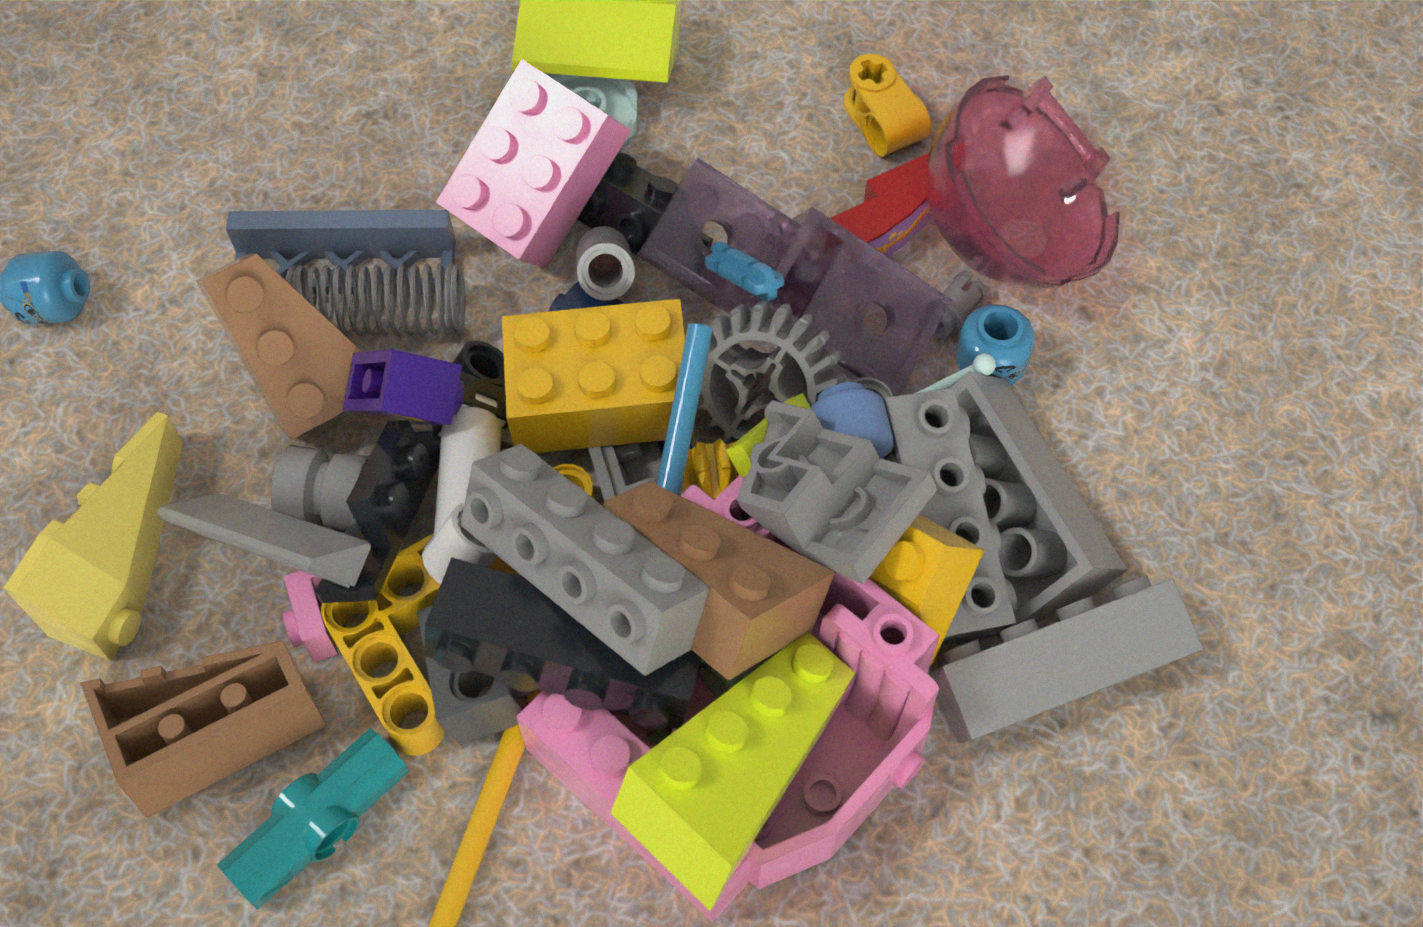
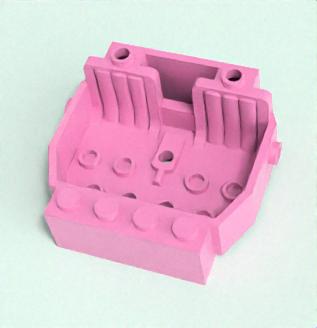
[516,475,940,922]

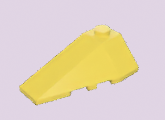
[3,412,183,661]

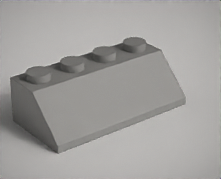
[951,371,1128,636]

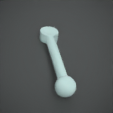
[916,353,996,393]

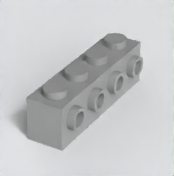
[884,387,1017,646]
[461,444,710,676]
[929,575,1204,744]

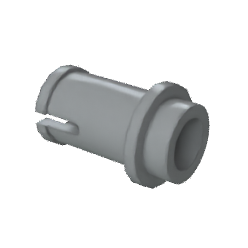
[921,271,986,339]

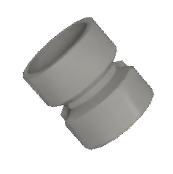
[271,445,369,531]

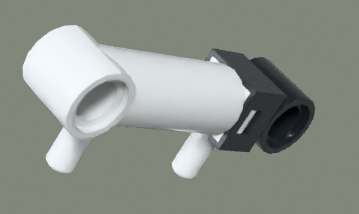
[422,341,514,584]

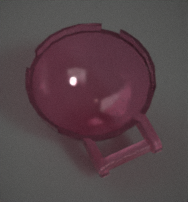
[926,75,1120,289]

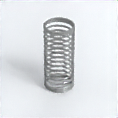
[285,263,465,337]

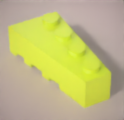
[611,632,855,911]

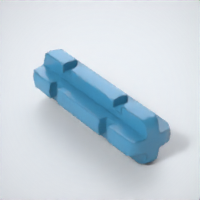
[705,242,784,302]

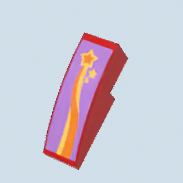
[828,139,964,278]

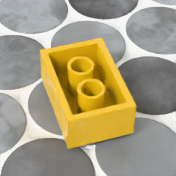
[502,299,694,453]

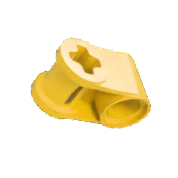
[843,53,931,157]

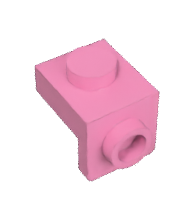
[282,571,338,663]

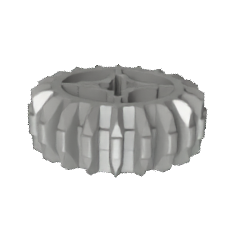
[697,301,846,444]

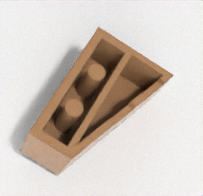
[196,253,362,440]
[603,481,836,681]
[80,640,327,818]

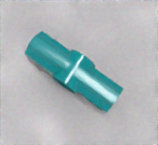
[217,728,409,910]

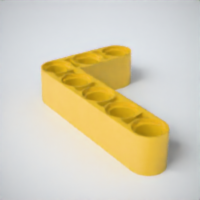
[321,464,595,756]

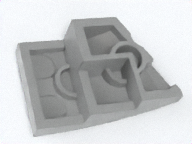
[737,400,938,584]

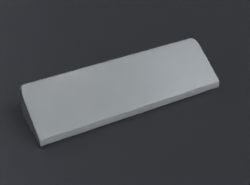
[157,494,371,588]

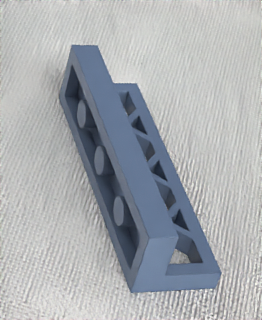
[226,210,456,295]

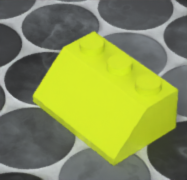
[512,0,681,83]

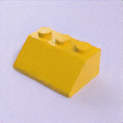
[869,514,985,665]

